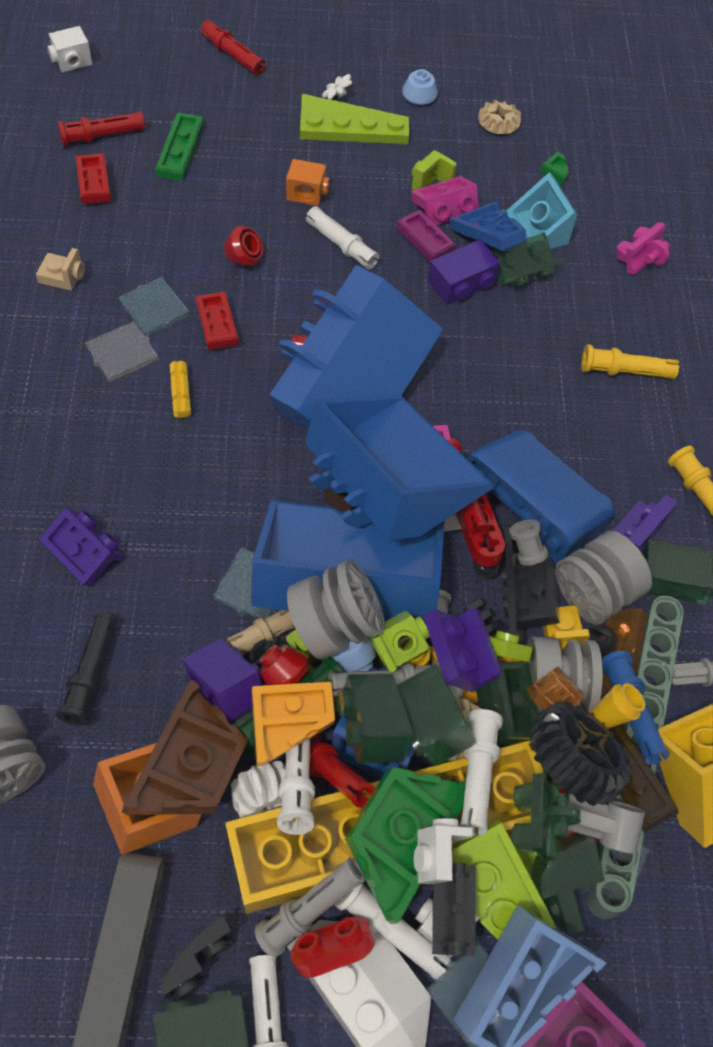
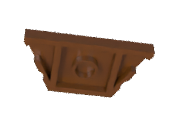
[122,680,248,815]

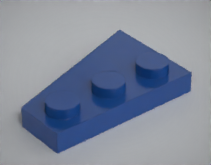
[450,201,526,251]

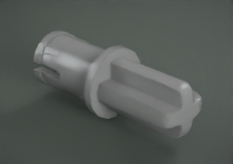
[671,658,713,687]

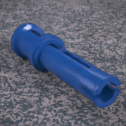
[602,651,670,765]

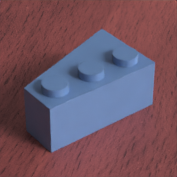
[453,905,606,1047]

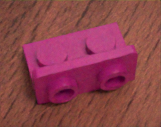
[411,176,479,225]

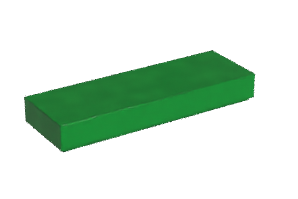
[155,112,204,181]

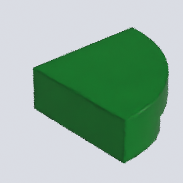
[540,151,569,186]

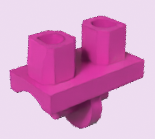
[617,222,670,275]

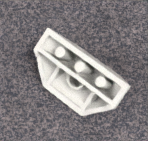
[287,920,431,1047]

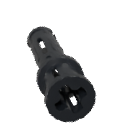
[55,613,118,726]

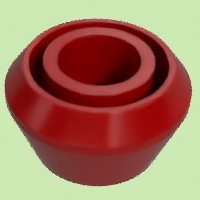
[224,225,263,266]
[260,645,309,686]

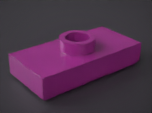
[396,209,456,262]

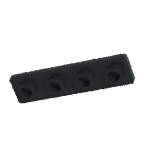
[501,524,560,645]

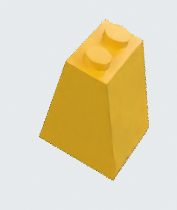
[658,704,713,848]

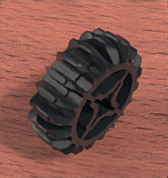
[528,701,632,807]

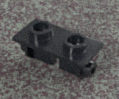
[432,863,476,956]

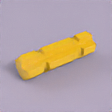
[170,360,191,419]

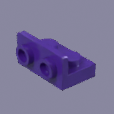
[613,495,677,552]
[39,507,126,586]
[423,608,502,692]

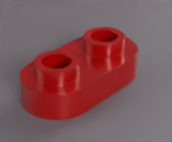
[290,916,376,978]

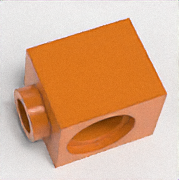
[286,159,330,206]

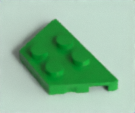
[345,767,466,924]

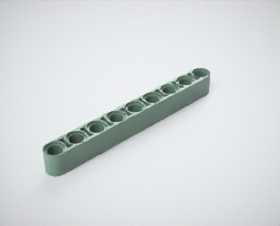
[587,595,684,920]

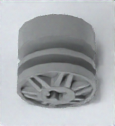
[555,530,652,624]
[287,559,385,660]
[522,636,603,715]
[0,705,46,804]

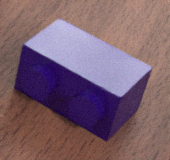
[428,239,500,305]
[182,638,265,722]

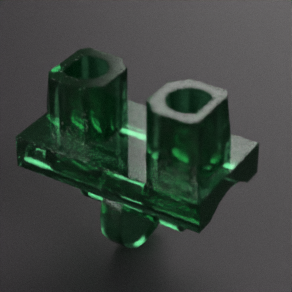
[512,773,581,860]

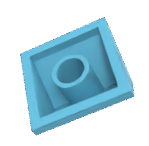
[506,172,577,253]

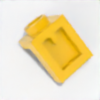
[542,606,590,654]

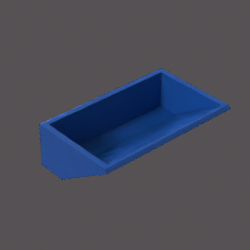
[269,265,444,431]
[305,396,494,541]
[251,501,445,625]

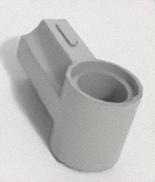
[557,794,646,854]

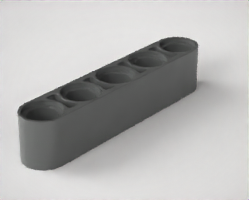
[72,852,164,1047]

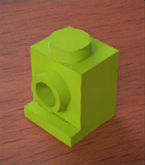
[369,611,430,673]

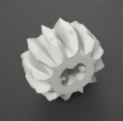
[231,761,286,818]

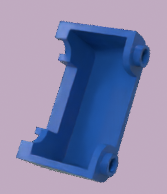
[466,429,615,567]

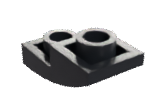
[160,916,233,1001]

